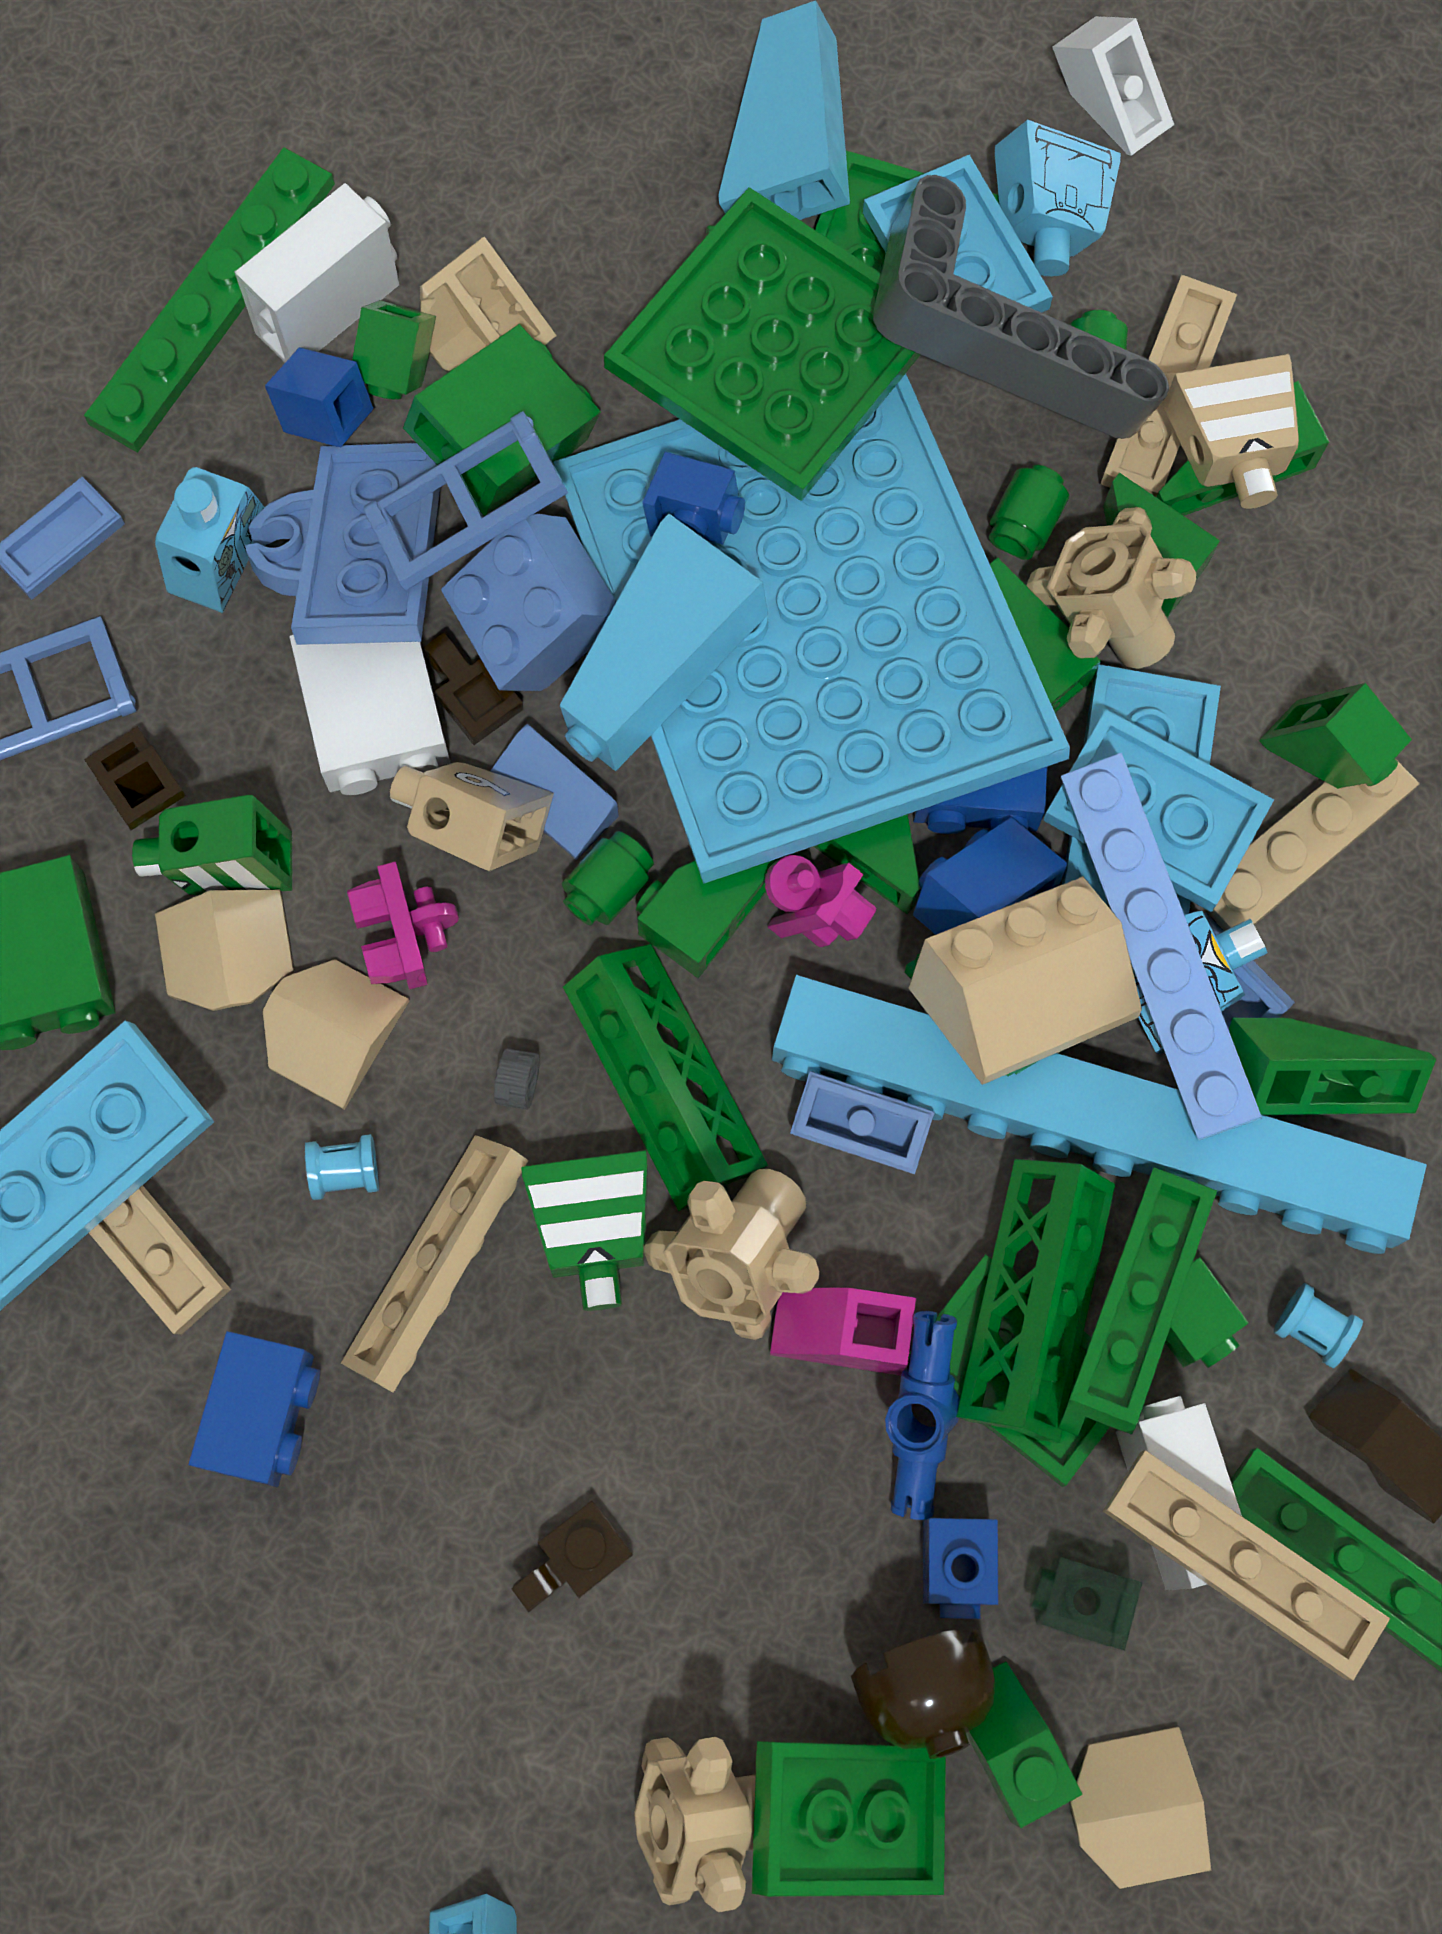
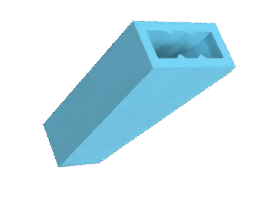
[718,0,850,220]
[560,514,768,771]

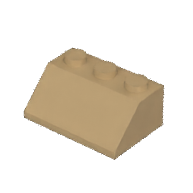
[909,877,1142,1085]

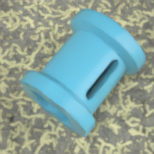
[305,1134,379,1200]
[1273,1283,1363,1369]

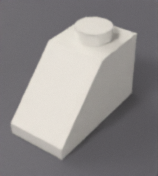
[1052,16,1174,155]

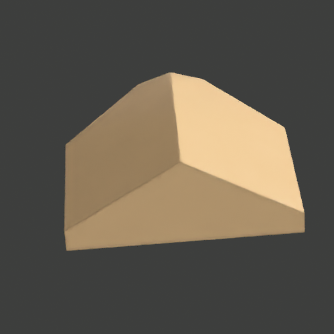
[420,236,557,371]
[155,890,295,1011]
[263,959,409,1110]
[1070,1727,1211,1889]

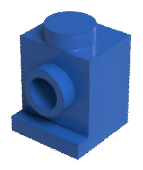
[642,452,745,545]

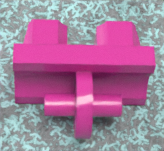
[765,855,877,947]
[347,862,459,990]

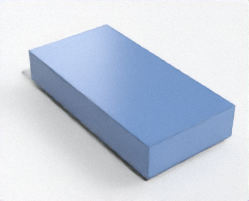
[0,477,125,600]

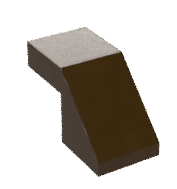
[84,726,186,830]
[1308,1368,1442,1524]

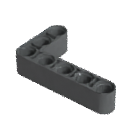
[873,175,1169,439]

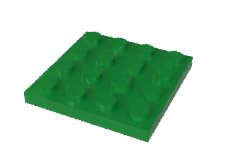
[604,187,921,501]

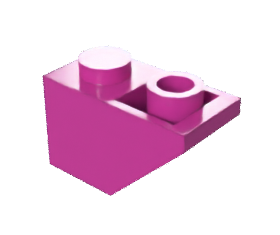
[770,1288,916,1376]

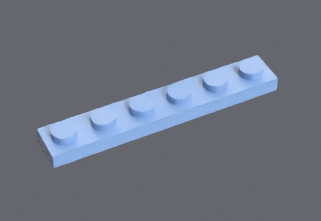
[1061,752,1262,1141]

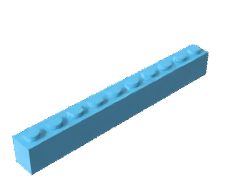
[772,975,1427,1254]

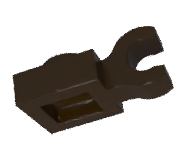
[424,633,523,745]
[511,1501,633,1613]

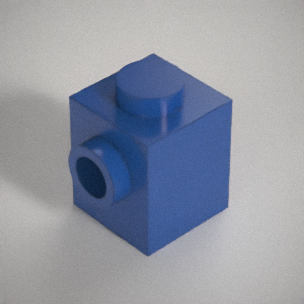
[265,347,374,448]
[923,1518,998,1619]

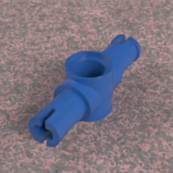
[885,1311,960,1520]

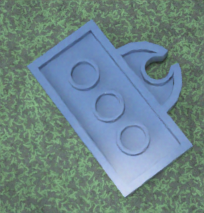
[245,443,440,645]

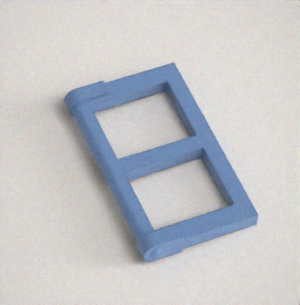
[363,411,568,591]
[0,616,137,760]

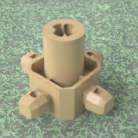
[1027,507,1196,669]
[644,1169,819,1340]
[634,1737,756,1912]

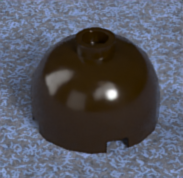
[851,1629,996,1759]

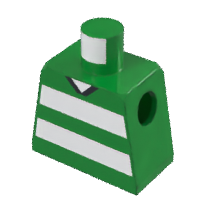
[132,795,292,895]
[521,1150,648,1311]

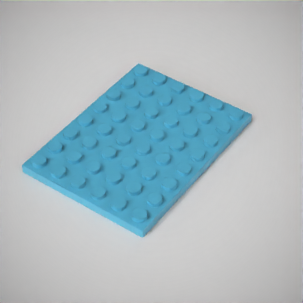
[554,374,1070,884]

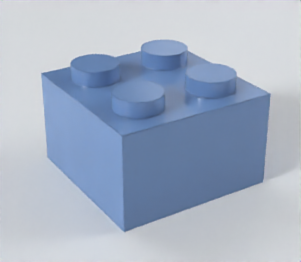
[441,513,616,691]

